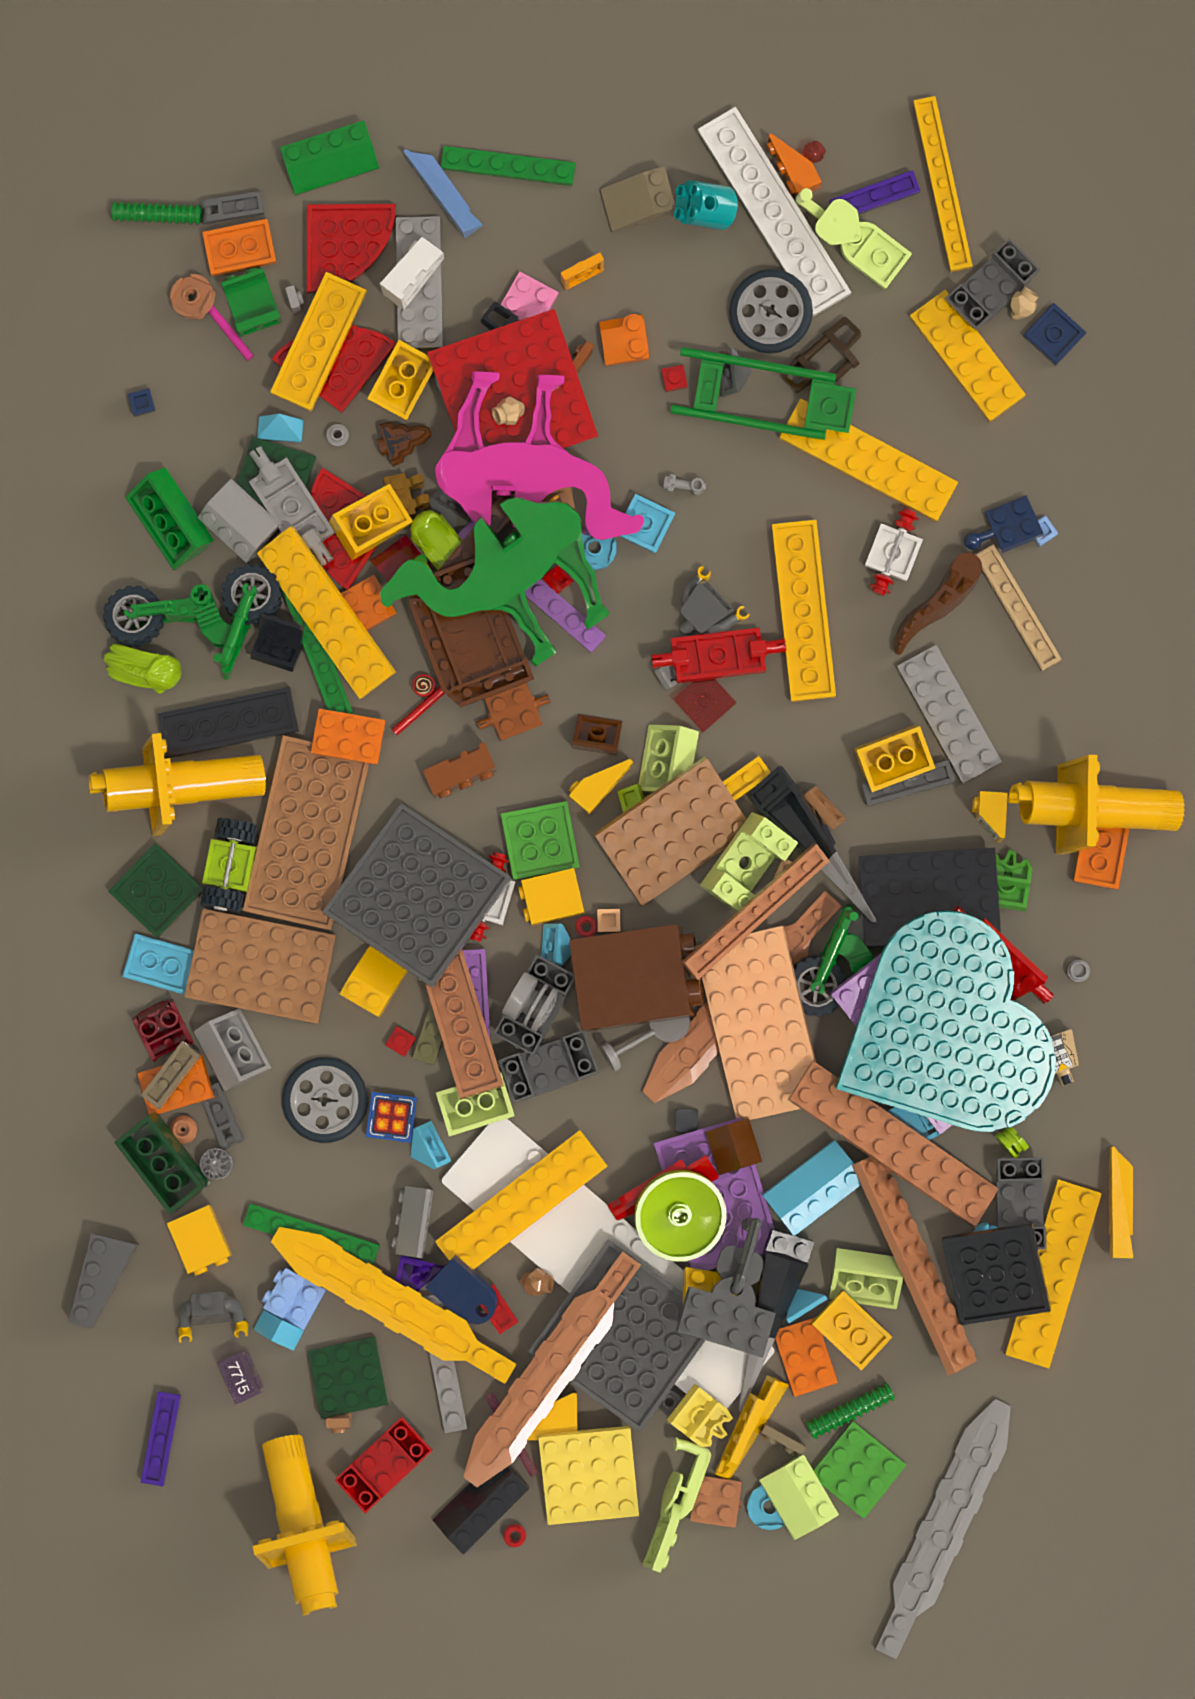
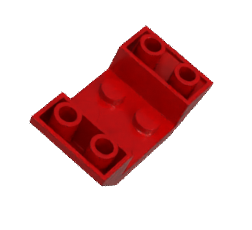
[334,1417,433,1514]

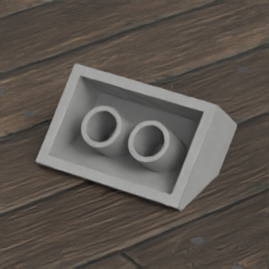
[198,479,280,563]
[193,1009,271,1091]
[392,1186,434,1258]

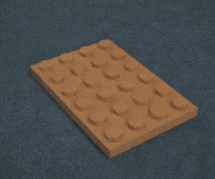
[594,756,747,906]
[184,909,336,1024]

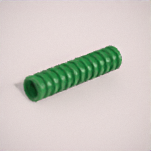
[111,201,202,225]
[806,1382,895,1440]

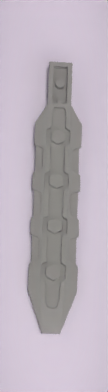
[875,1399,1011,1659]

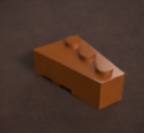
[423,741,497,799]

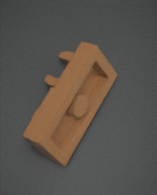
[804,786,846,830]

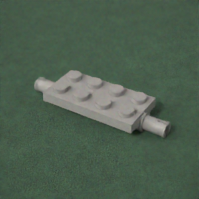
[249,446,335,566]

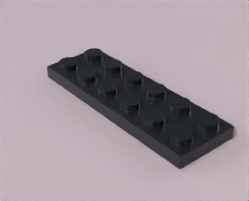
[158,687,299,758]

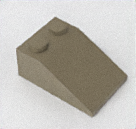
[600,166,675,232]

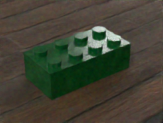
[114,1112,211,1215]

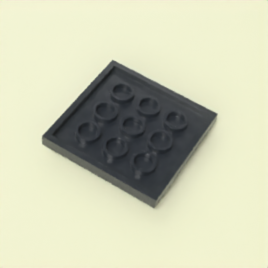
[942,1222,1051,1325]

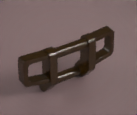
[781,317,861,393]

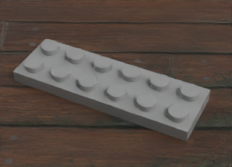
[396,216,443,350]
[896,645,1002,784]

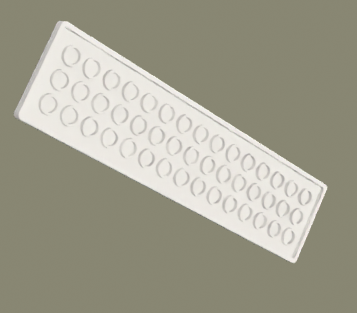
[442,1119,774,1409]

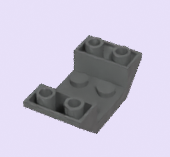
[945,238,1040,331]
[493,955,575,1056]
[498,1030,599,1103]
[996,1157,1046,1250]

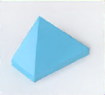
[257,414,304,443]
[541,924,571,967]
[410,1121,451,1169]
[786,1289,827,1323]

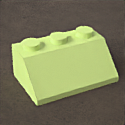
[638,725,699,793]
[436,1073,515,1136]
[829,1248,903,1309]
[759,1455,839,1540]

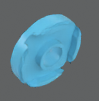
[582,534,617,570]
[747,1485,784,1530]

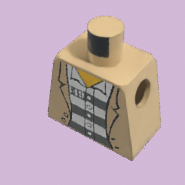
[1051,1029,1079,1086]

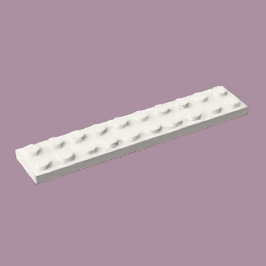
[698,107,851,317]

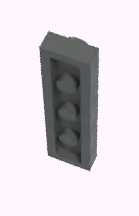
[861,760,955,807]

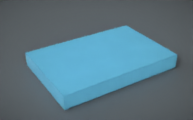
[122,934,194,995]

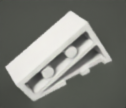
[380,237,444,310]

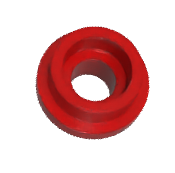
[575,916,598,938]
[503,1524,526,1547]

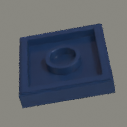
[1023,303,1087,366]

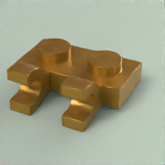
[383,473,430,518]

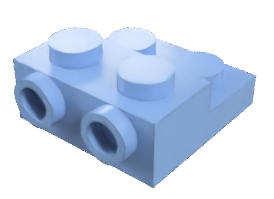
[262,1268,326,1330]

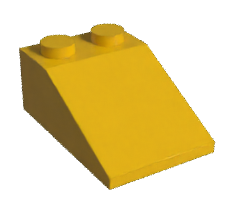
[367,340,433,421]
[329,484,413,560]
[339,946,407,1018]

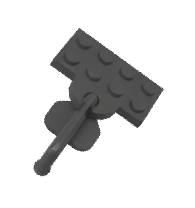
[676,1218,776,1358]

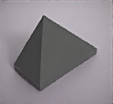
[718,348,752,397]
[430,488,471,527]

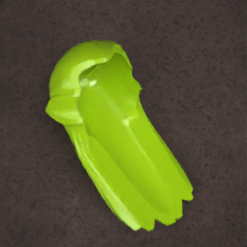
[410,510,463,570]
[104,644,182,694]

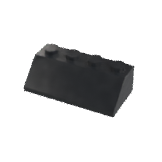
[433,1466,530,1555]

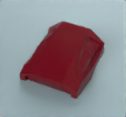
[370,535,434,582]
[132,999,194,1062]

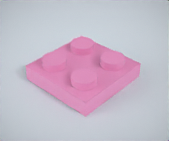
[501,271,559,320]

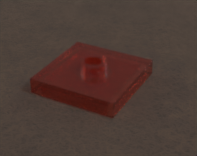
[673,679,736,733]

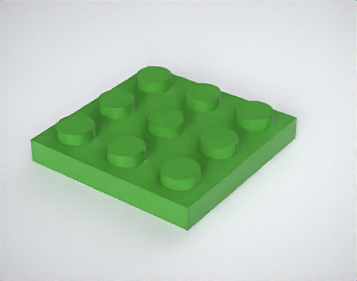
[501,801,580,881]
[813,1421,906,1519]

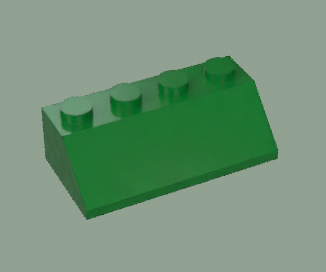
[280,120,380,196]
[125,467,214,571]

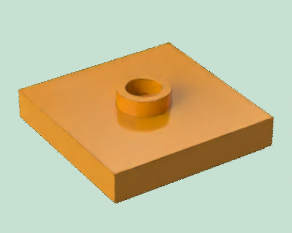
[561,252,604,290]

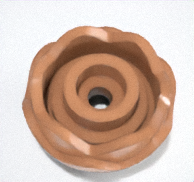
[169,1115,198,1144]

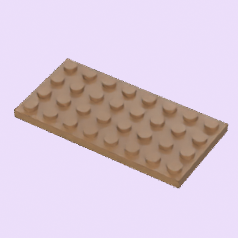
[243,735,369,931]

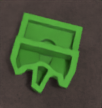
[996,849,1033,912]

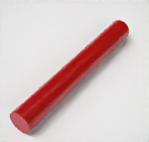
[392,687,445,736]

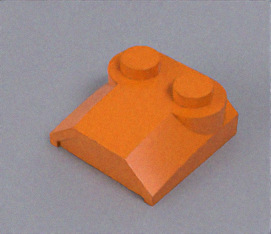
[599,314,649,366]

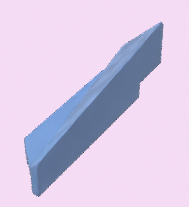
[403,149,483,239]

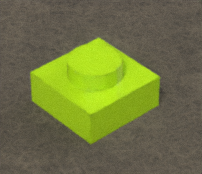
[617,784,644,813]

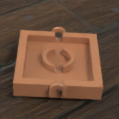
[690,1476,742,1528]

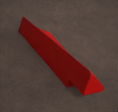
[607,1155,719,1220]

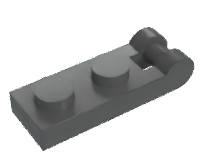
[200,191,264,225]
[202,1082,245,1150]

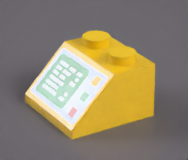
[971,791,1008,843]

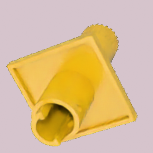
[88,733,266,837]
[1008,754,1185,855]
[252,1435,357,1616]

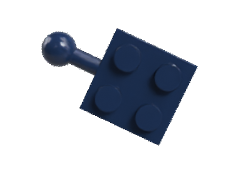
[964,495,1044,553]

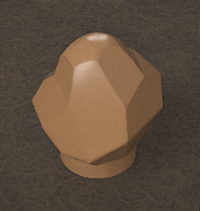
[520,1268,554,1296]

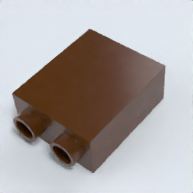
[569,924,704,1032]

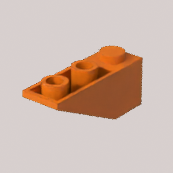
[766,133,822,196]

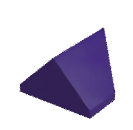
[396,1255,444,1291]

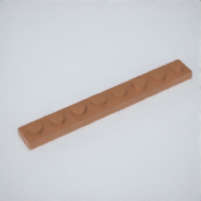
[682,843,830,980]

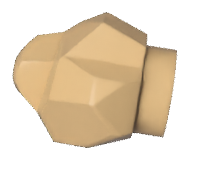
[1011,287,1039,320]
[492,397,525,425]

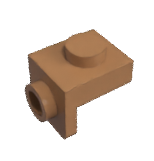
[326,1413,352,1434]

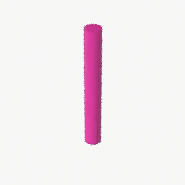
[208,305,254,361]

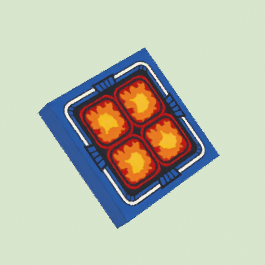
[366,1092,417,1143]

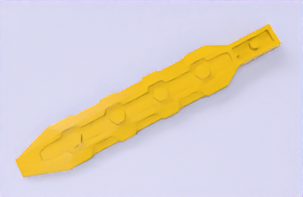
[271,1227,517,1384]

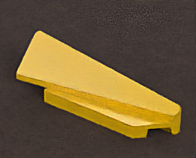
[1109,1147,1133,1258]
[714,1375,789,1480]

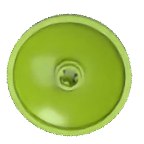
[634,1170,726,1261]

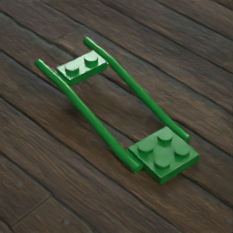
[670,347,856,440]

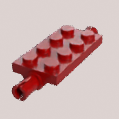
[651,628,787,683]
[952,906,1054,1004]

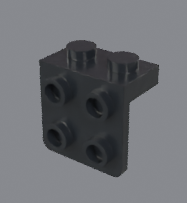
[250,614,304,672]

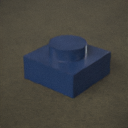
[128,388,156,417]

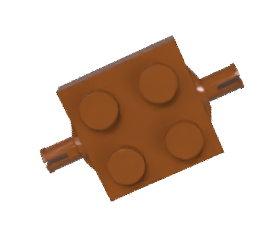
[476,683,551,741]

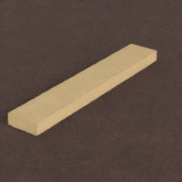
[975,544,1062,671]

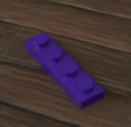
[829,170,921,215]
[140,1391,181,1487]

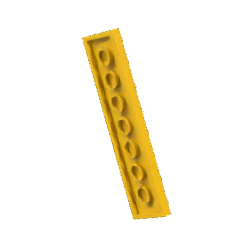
[779,399,958,522]
[772,520,836,702]
[257,526,396,699]
[435,1130,608,1270]
[1004,1180,1102,1368]

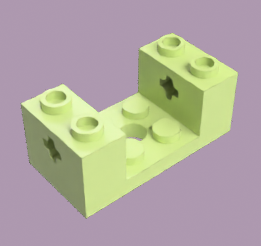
[699,812,798,912]

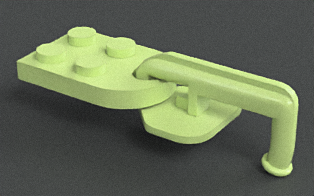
[795,188,912,290]
[642,1437,711,1573]

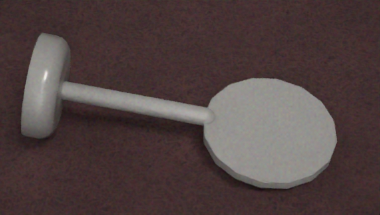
[599,1017,690,1072]

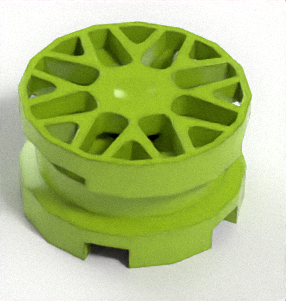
[995,1127,1029,1158]

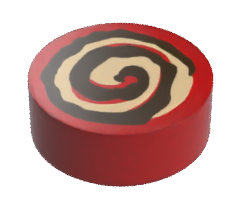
[412,674,435,698]

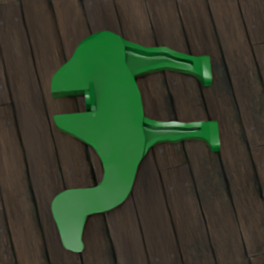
[380,497,610,667]

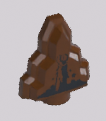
[377,422,432,467]

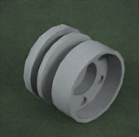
[502,972,559,1032]

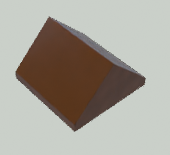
[572,714,623,756]
[705,1118,763,1175]

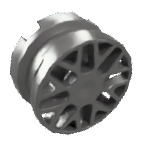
[200,1148,233,1180]

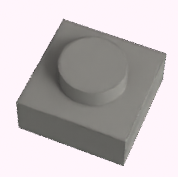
[285,285,304,314]
[654,666,677,690]

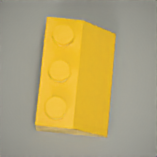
[853,724,935,792]

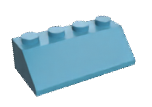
[762,1140,861,1236]

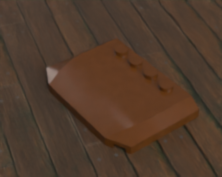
[410,558,534,708]

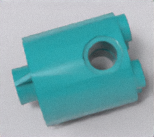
[673,180,738,231]

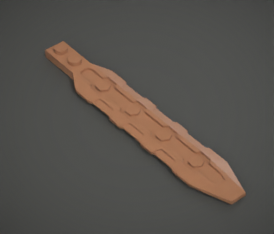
[643,891,841,1103]
[463,1251,641,1487]

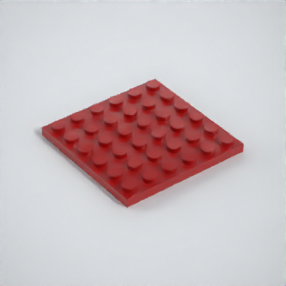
[427,309,598,449]

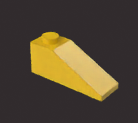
[569,759,633,815]

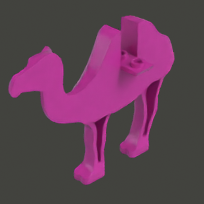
[435,371,644,540]

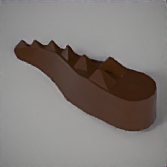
[893,552,982,655]

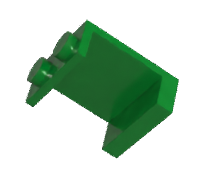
[221,268,282,337]

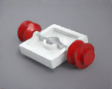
[865,508,923,596]
[469,852,516,942]

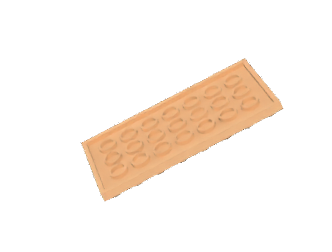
[694,925,816,1120]

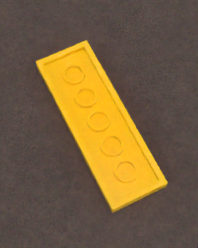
[270,272,367,412]
[909,289,1026,423]

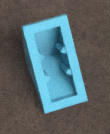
[253,1309,304,1351]

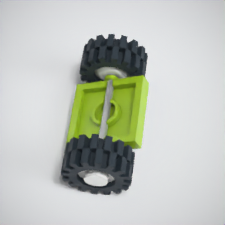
[200,818,258,913]

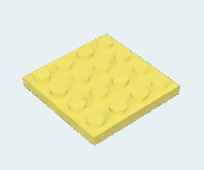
[539,1426,639,1525]

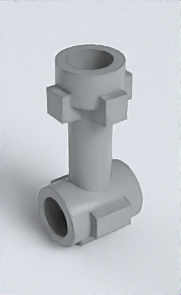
[663,474,706,496]

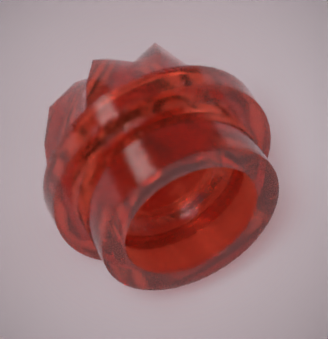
[803,140,826,163]

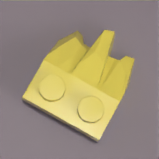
[667,1384,733,1447]

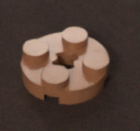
[170,274,216,320]

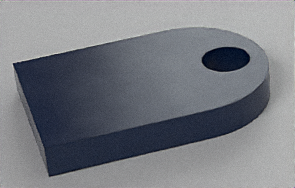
[425,1255,498,1324]

